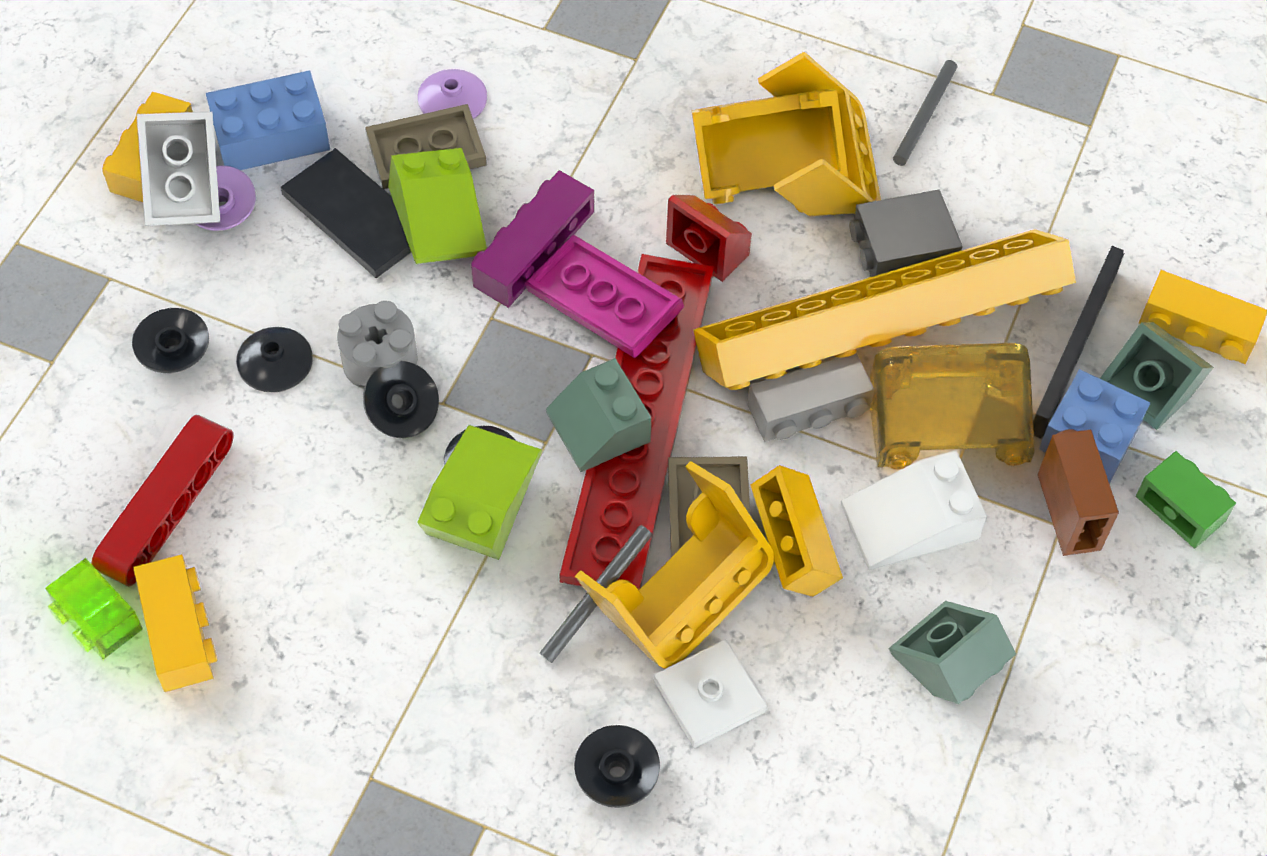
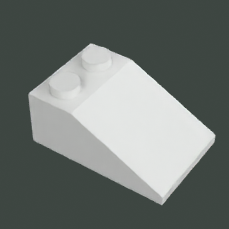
[137,112,220,226]
[841,450,987,570]

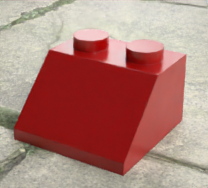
[666,195,752,282]

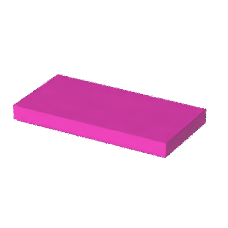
[525,234,684,358]

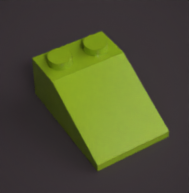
[388,148,487,264]
[417,425,542,560]

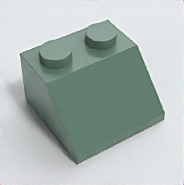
[1100,322,1214,430]
[546,358,651,472]
[888,601,1016,704]

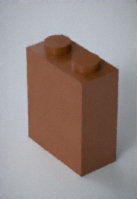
[1037,429,1119,556]

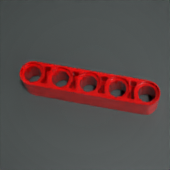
[91,415,234,587]

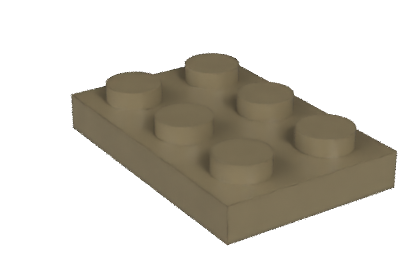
[365,104,487,189]
[668,456,750,557]

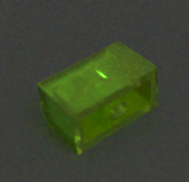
[45,558,143,660]

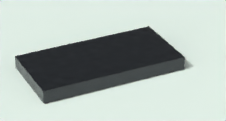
[281,148,411,278]

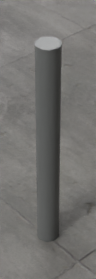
[893,60,958,166]
[539,525,653,663]

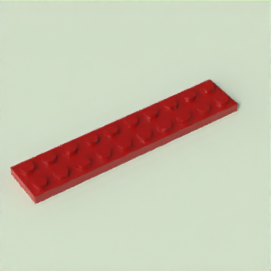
[559,254,714,590]

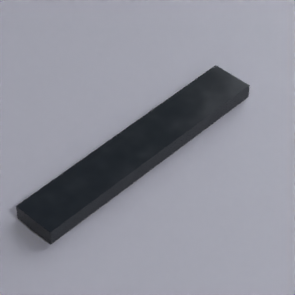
[1029,246,1125,439]

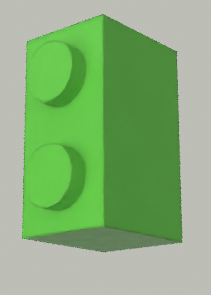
[1135,451,1236,549]

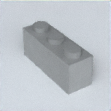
[747,353,875,442]

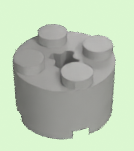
[337,301,418,387]

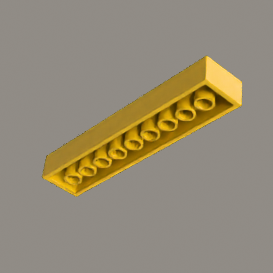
[693,229,1076,390]

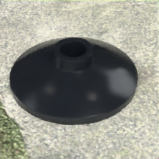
[132,308,209,373]
[236,327,313,392]
[363,361,439,438]
[574,725,660,808]

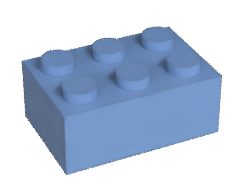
[206,70,330,170]

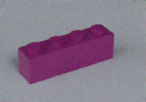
[471,170,594,308]

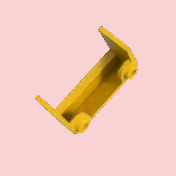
[758,52,881,216]
[575,461,774,669]

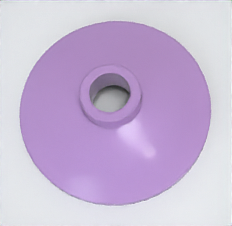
[418,69,487,119]
[196,166,256,231]

